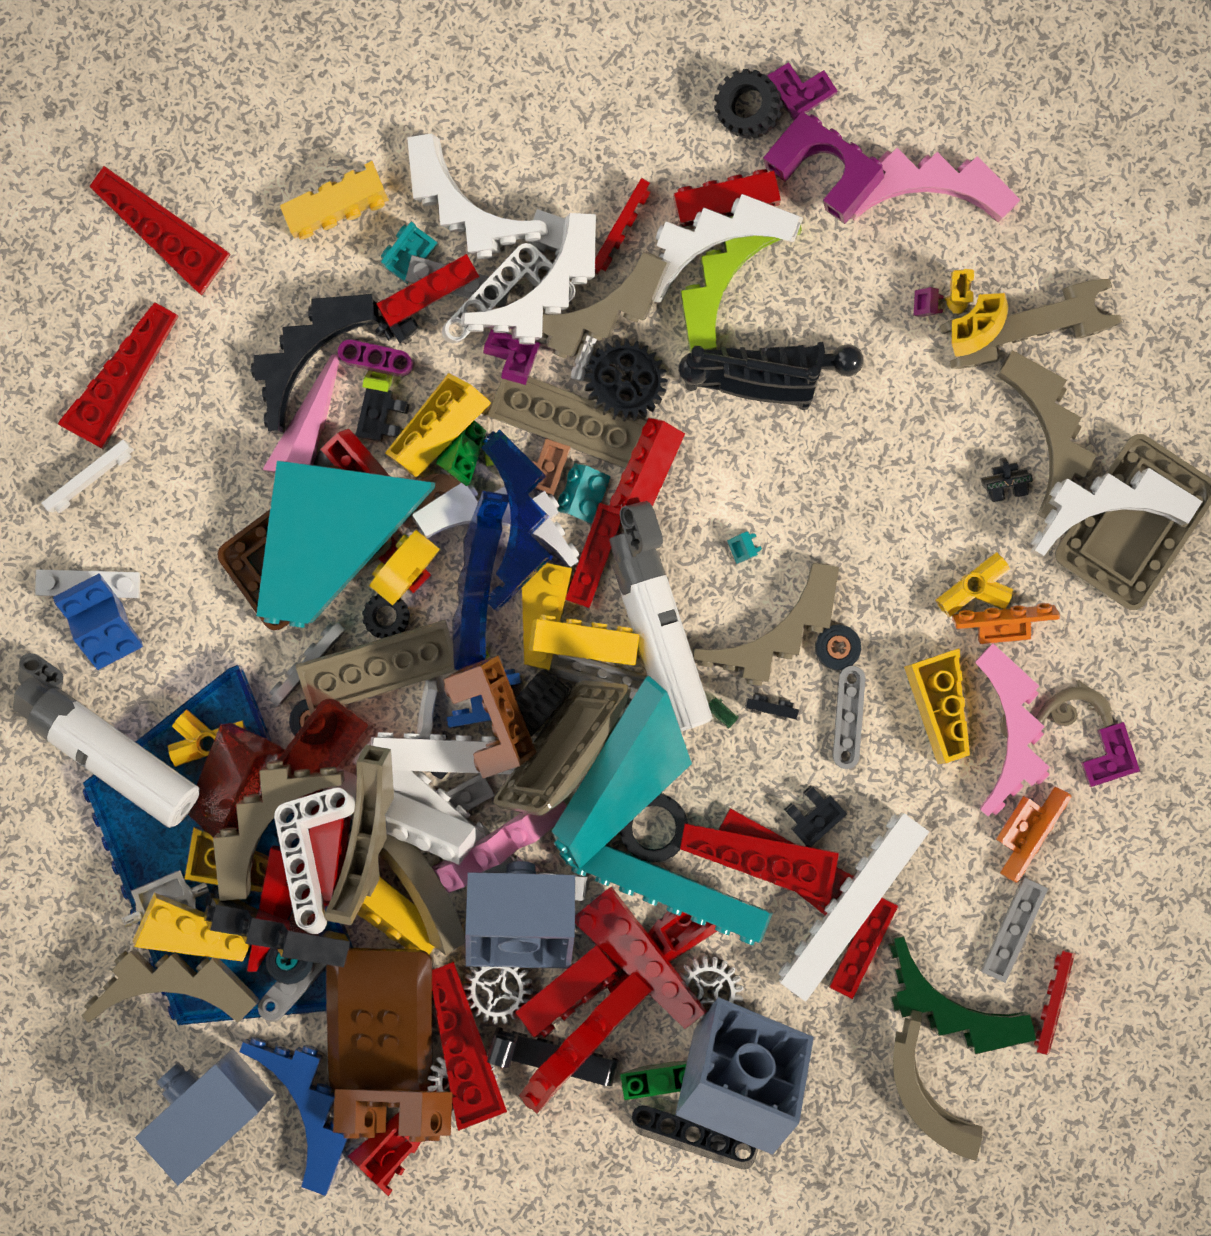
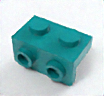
[381,221,438,285]
[557,463,611,524]

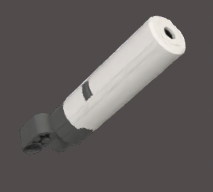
[609,501,713,732]
[13,653,199,828]

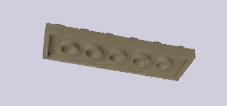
[488,377,647,469]
[295,620,460,715]

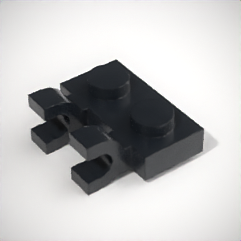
[355,388,410,442]
[744,692,799,720]
[784,785,847,847]

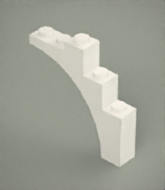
[407,133,548,259]
[654,194,803,302]
[461,213,596,344]
[1031,468,1202,557]
[412,483,579,568]

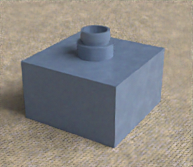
[465,861,575,969]
[675,997,814,1155]
[135,1049,274,1186]

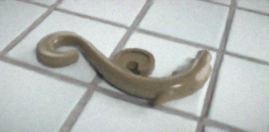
[1000,680,1114,738]

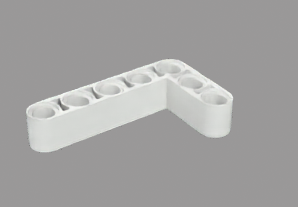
[442,243,575,344]
[274,788,356,934]

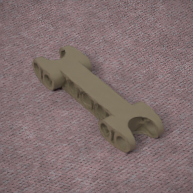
[940,279,1122,369]

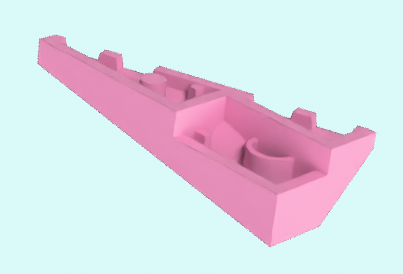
[263,354,340,473]

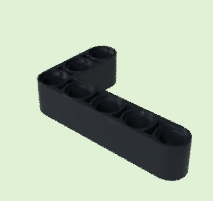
[487,1027,619,1086]
[632,1105,759,1170]

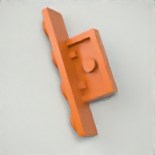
[952,603,1060,644]
[996,787,1072,883]

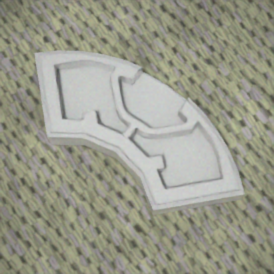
[417,678,438,739]

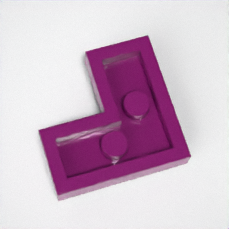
[767,62,838,120]
[483,329,540,385]
[1081,722,1140,787]

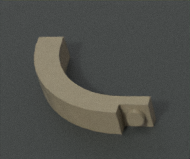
[379,834,466,955]
[893,1010,983,1161]

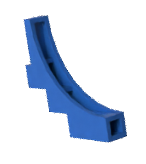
[239,1037,348,1196]

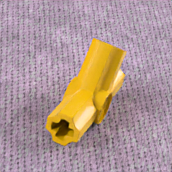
[935,552,1013,617]
[168,709,250,767]

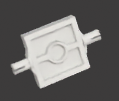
[122,870,209,928]

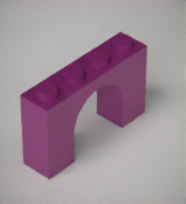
[763,111,884,224]

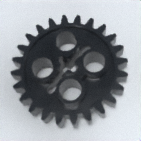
[583,339,668,422]

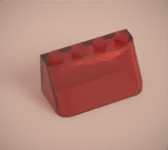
[277,699,375,799]
[188,723,288,838]

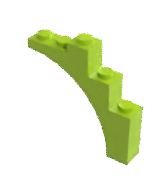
[681,216,802,353]

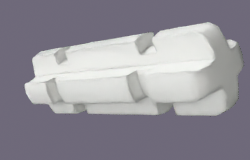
[571,331,597,381]

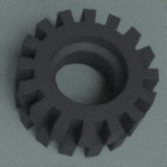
[362,594,410,639]

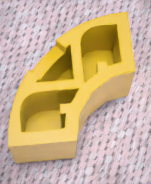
[952,293,1008,357]
[369,530,440,605]

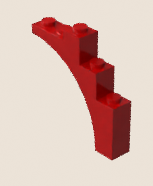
[518,972,652,1114]

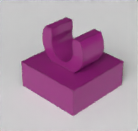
[913,287,944,317]

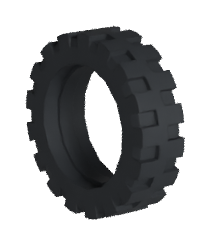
[620,794,688,863]

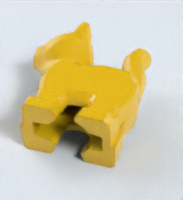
[945,269,974,315]

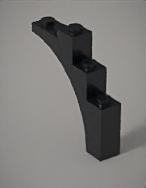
[251,294,379,434]
[204,886,350,967]

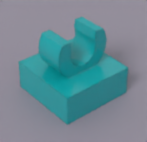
[727,531,762,564]

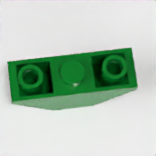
[436,420,486,486]
[620,1061,687,1100]

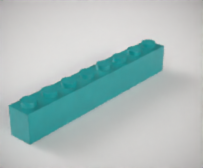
[566,845,773,946]

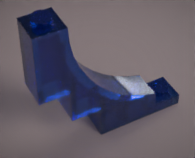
[481,429,553,612]
[452,491,509,670]

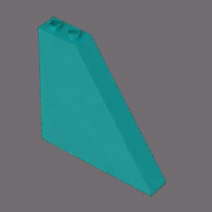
[256,461,435,628]
[552,676,692,869]

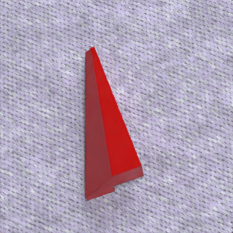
[247,845,304,972]
[608,911,717,993]
[347,1078,449,1196]

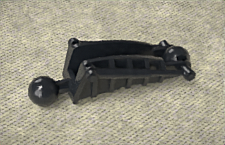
[678,342,864,410]

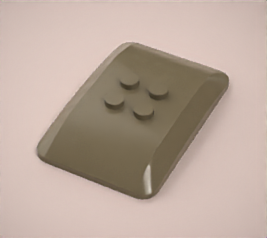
[1055,434,1211,610]
[494,680,631,816]

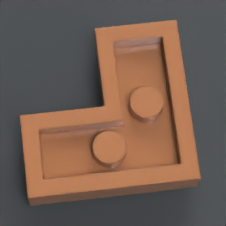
[505,439,571,496]

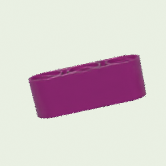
[338,340,413,377]

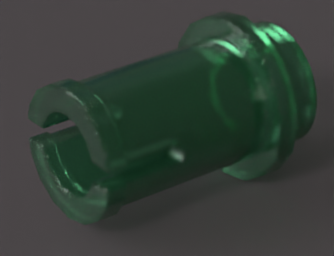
[708,697,739,729]

